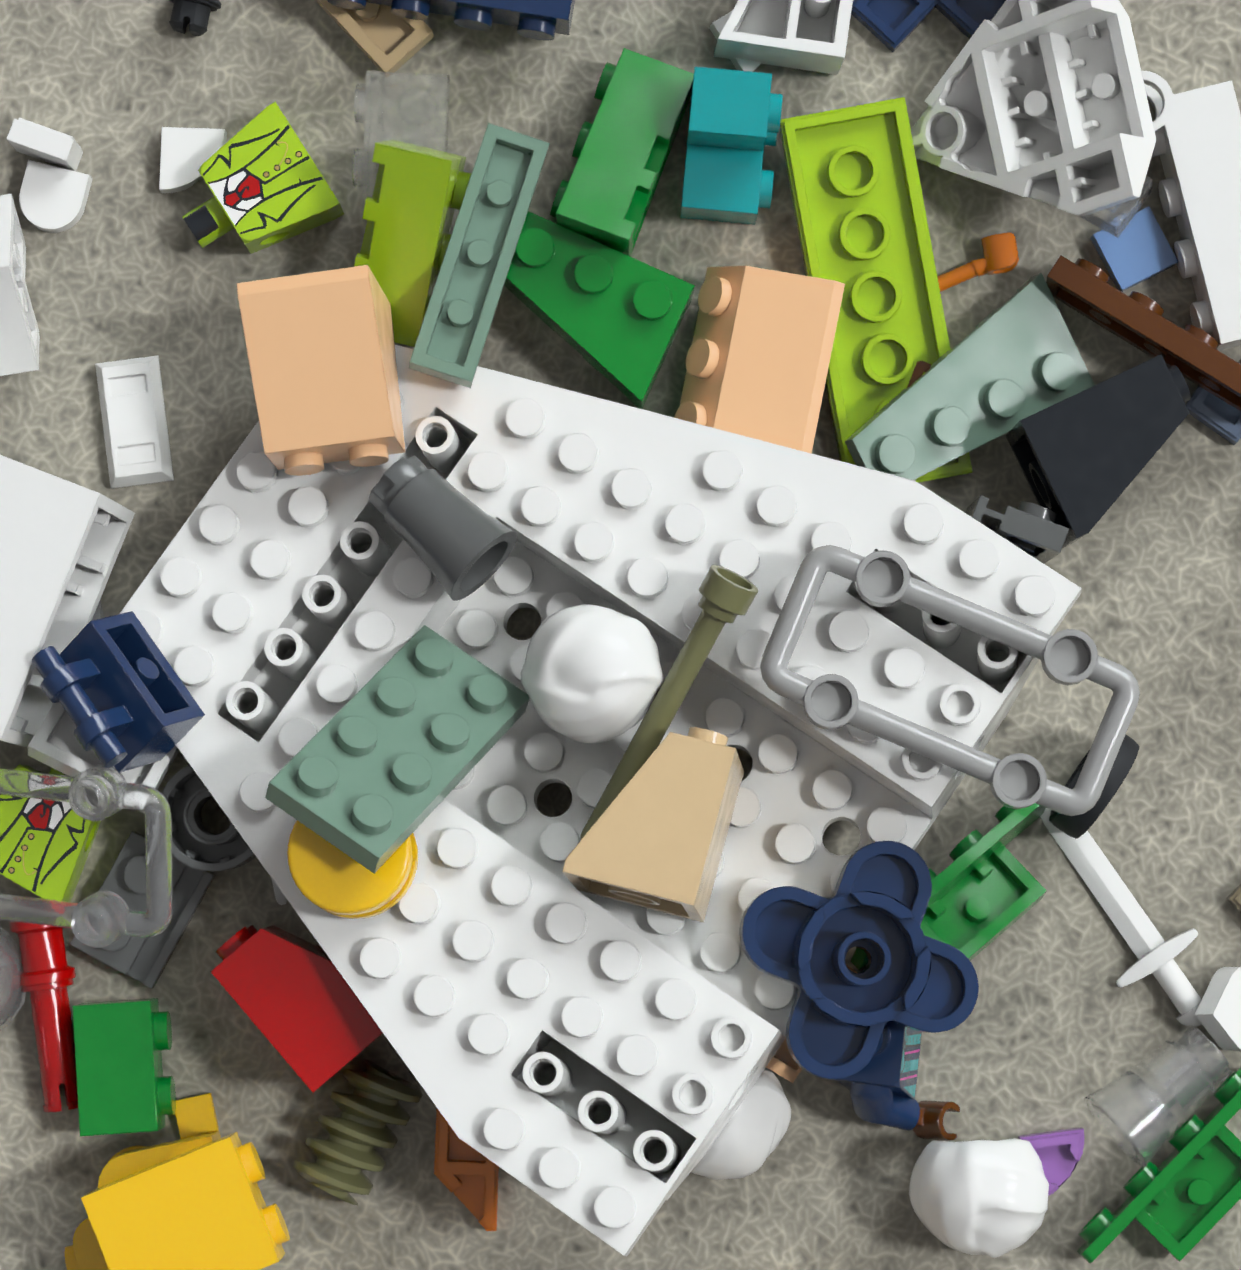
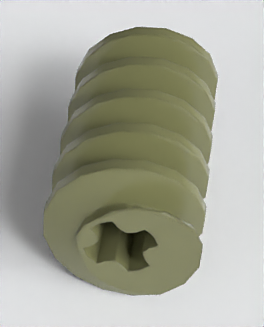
[293,1059,423,1205]

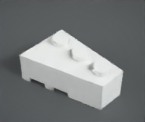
[714,0,853,75]

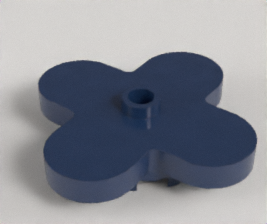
[739,841,979,1079]

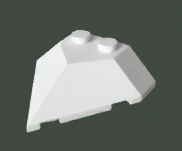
[911,0,1156,216]

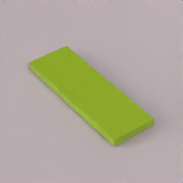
[780,97,973,483]

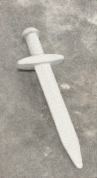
[1040,808,1202,1027]

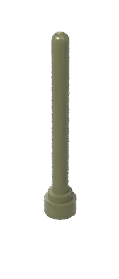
[580,565,758,840]

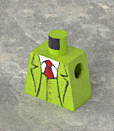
[182,102,344,254]
[0,764,105,907]

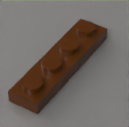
[1046,255,1241,411]

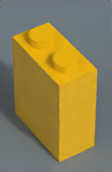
[81,1132,290,1270]

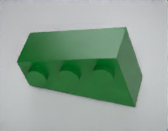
[504,211,695,409]

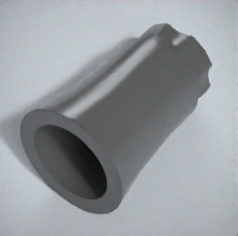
[369,455,517,601]

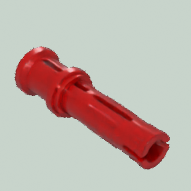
[9,913,78,1112]

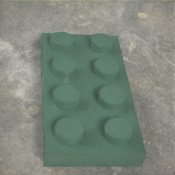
[265,625,530,874]

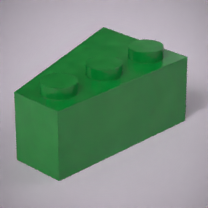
[550,48,694,257]

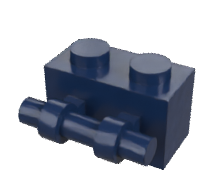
[32,611,205,773]

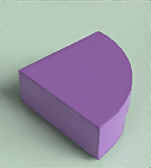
[1018,1127,1084,1196]

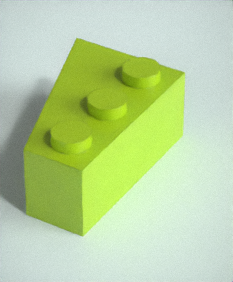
[354,140,472,347]

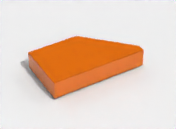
[434,1108,499,1231]

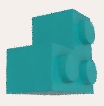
[680,67,783,225]

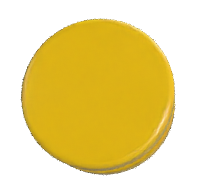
[287,820,418,919]

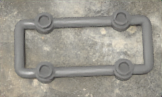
[760,545,1140,816]

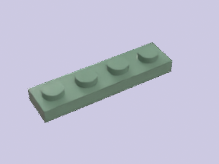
[409,123,550,388]

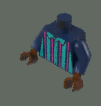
[835,963,960,1140]

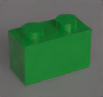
[72,998,176,1136]

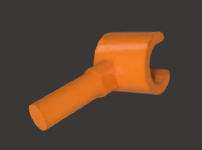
[937,232,1019,292]

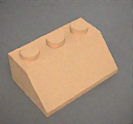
[674,266,845,454]

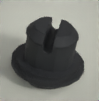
[169,0,221,36]

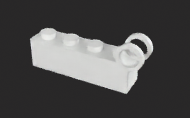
[1141,71,1241,351]

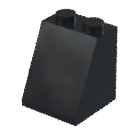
[1006,354,1191,548]

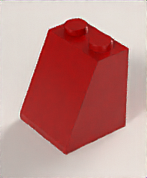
[210,925,383,1092]

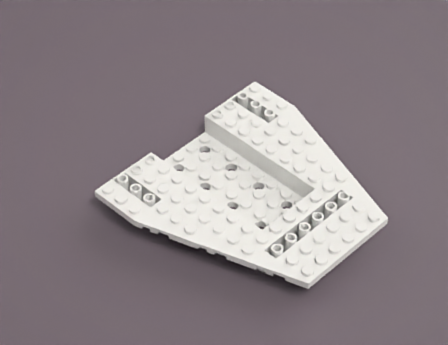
[120,345,1082,1257]

